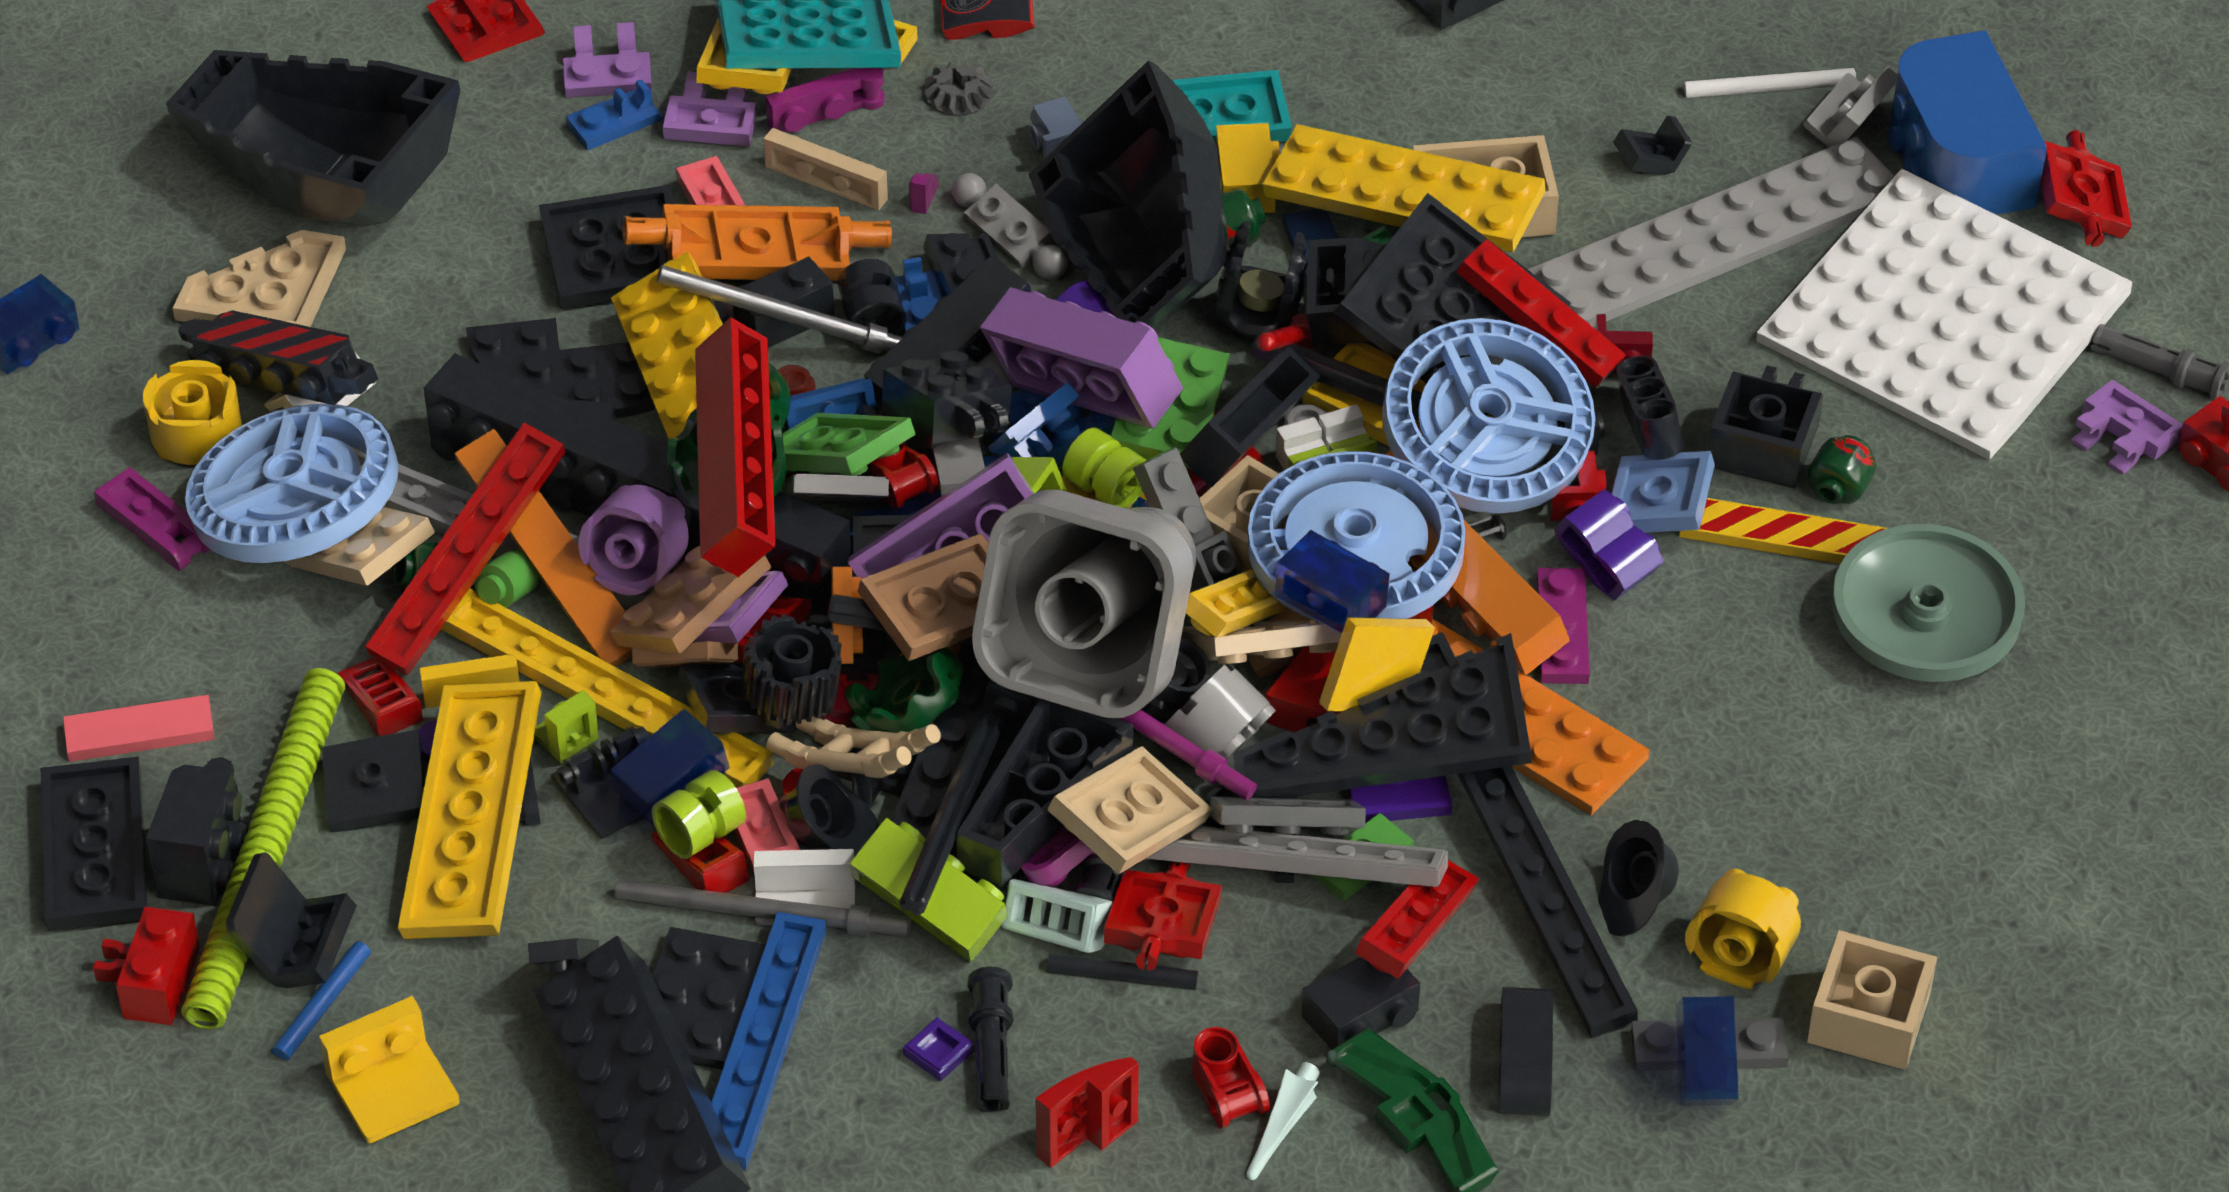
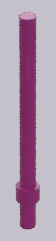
[1118,710,1257,801]

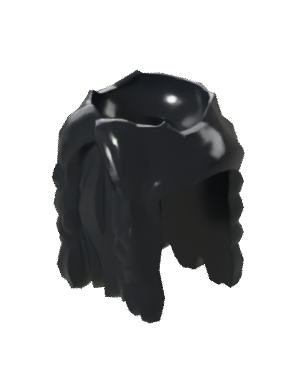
[1213,221,1308,340]

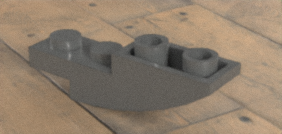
[1133,447,1244,594]

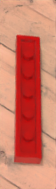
[365,422,566,676]

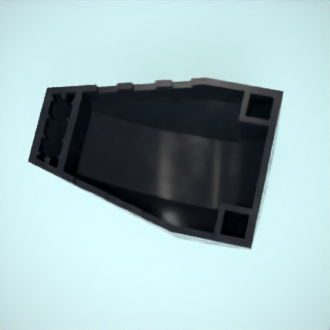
[166,50,461,227]
[1028,60,1229,331]

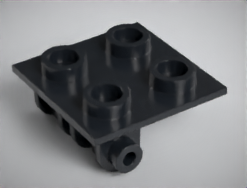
[551,726,682,839]

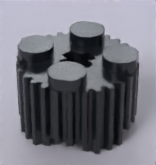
[741,613,842,729]

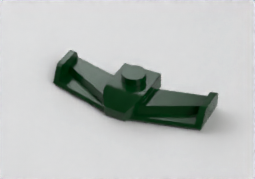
[1326,1028,1499,1192]

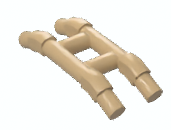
[766,717,941,778]

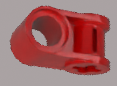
[868,443,939,510]
[1192,1026,1270,1129]

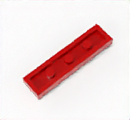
[1456,239,1626,388]
[1355,860,1480,979]

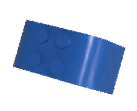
[1888,30,2047,215]

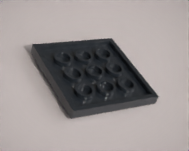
[1334,193,1571,416]

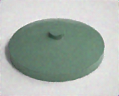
[1832,524,2025,682]

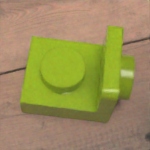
[534,690,599,763]

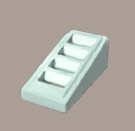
[1001,879,1113,953]

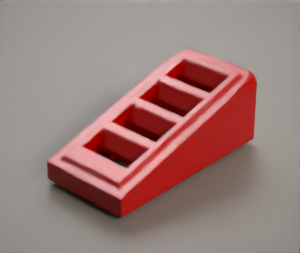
[337,657,423,736]
[651,831,749,893]

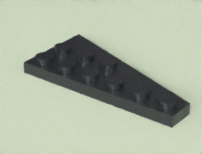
[1233,633,1532,798]

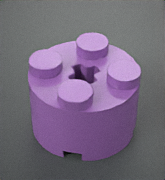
[578,485,688,595]

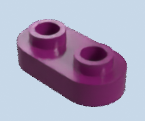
[1021,826,1095,887]

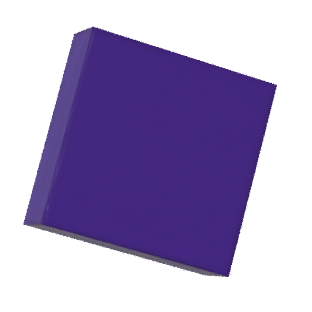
[903,1017,975,1082]

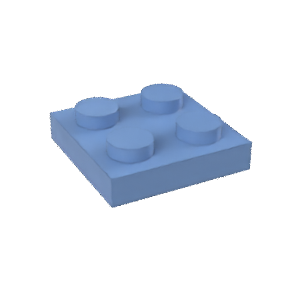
[1612,451,1715,533]

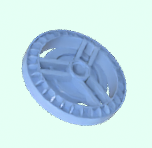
[1382,318,1595,514]
[185,403,399,563]
[1248,451,1466,623]

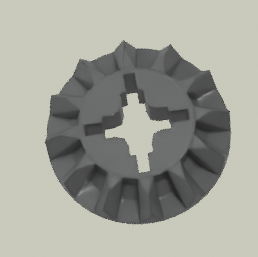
[924,61,993,115]

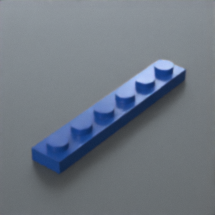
[711,911,826,1170]

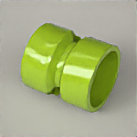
[1062,427,1147,508]
[652,770,746,859]

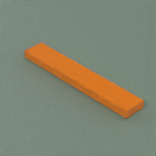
[455,429,632,666]

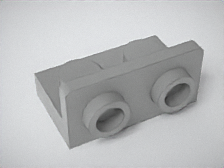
[1804,66,1897,147]

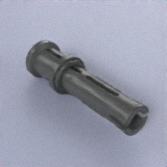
[2091,324,2229,400]

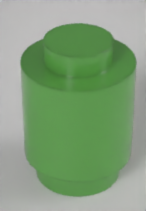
[474,550,540,608]

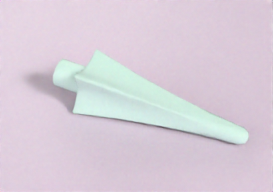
[1246,1062,1320,1180]

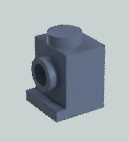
[1029,96,1082,160]

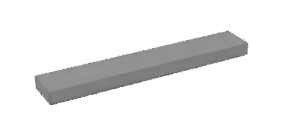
[1147,826,1448,887]

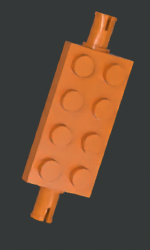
[622,204,892,281]

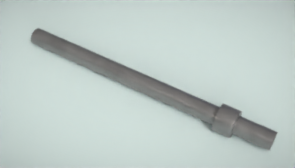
[656,265,902,354]
[615,879,911,937]

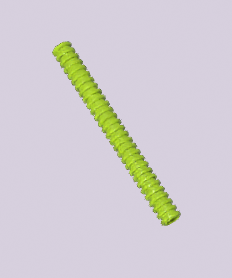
[181,668,345,1029]

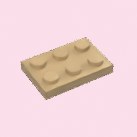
[283,507,435,586]
[1047,746,1213,874]

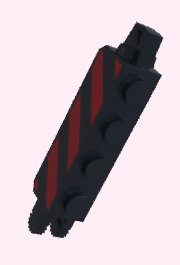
[178,310,378,406]

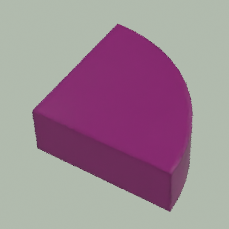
[909,172,939,214]

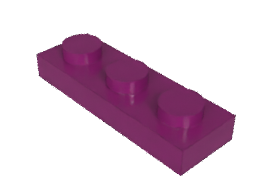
[1537,568,1590,684]

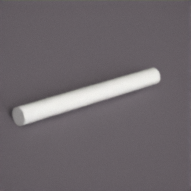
[1683,68,1856,98]

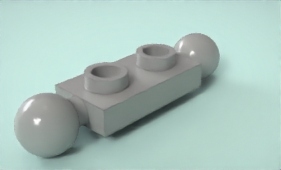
[952,173,1069,280]

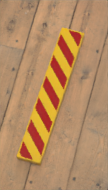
[1679,498,1887,564]

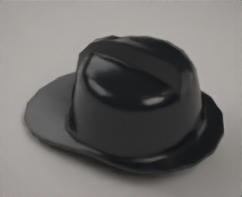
[779,764,880,857]
[1598,820,1679,937]

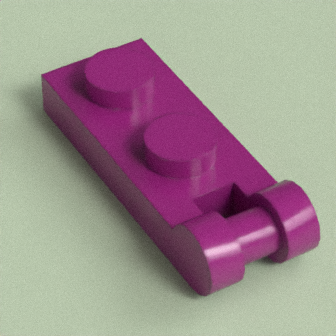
[765,68,885,132]
[94,467,210,572]

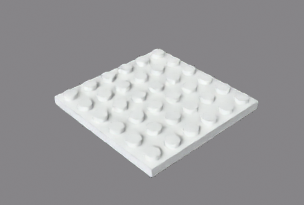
[1756,169,2132,460]

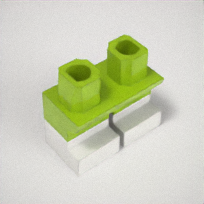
[1275,404,1377,470]

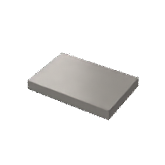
[780,474,889,503]

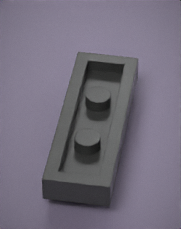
[1210,797,1366,835]
[1631,1018,1789,1071]

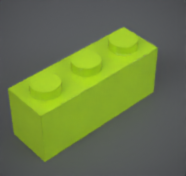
[850,817,1007,962]

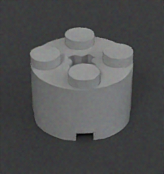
[1165,664,1276,759]

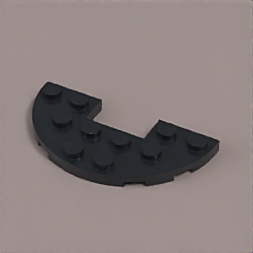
[466,301,735,418]

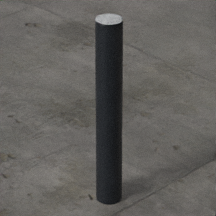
[1047,953,1199,990]

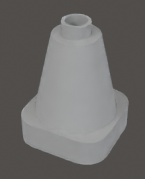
[972,489,1196,718]

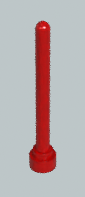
[1257,313,1315,352]

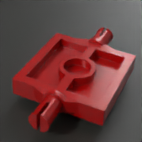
[2041,130,2132,247]
[1103,861,1222,971]

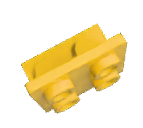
[319,996,460,1143]

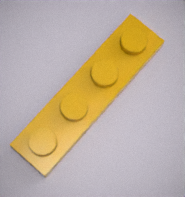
[1186,569,1287,638]

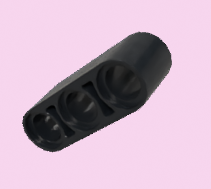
[1616,356,1683,460]
[1498,987,1553,1116]

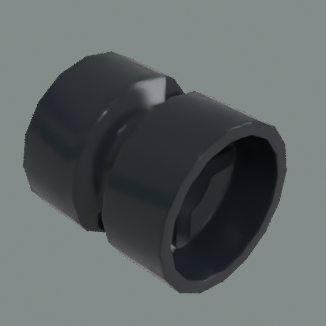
[837,258,907,336]
[1140,637,1210,722]

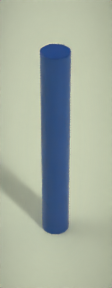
[271,941,371,1061]

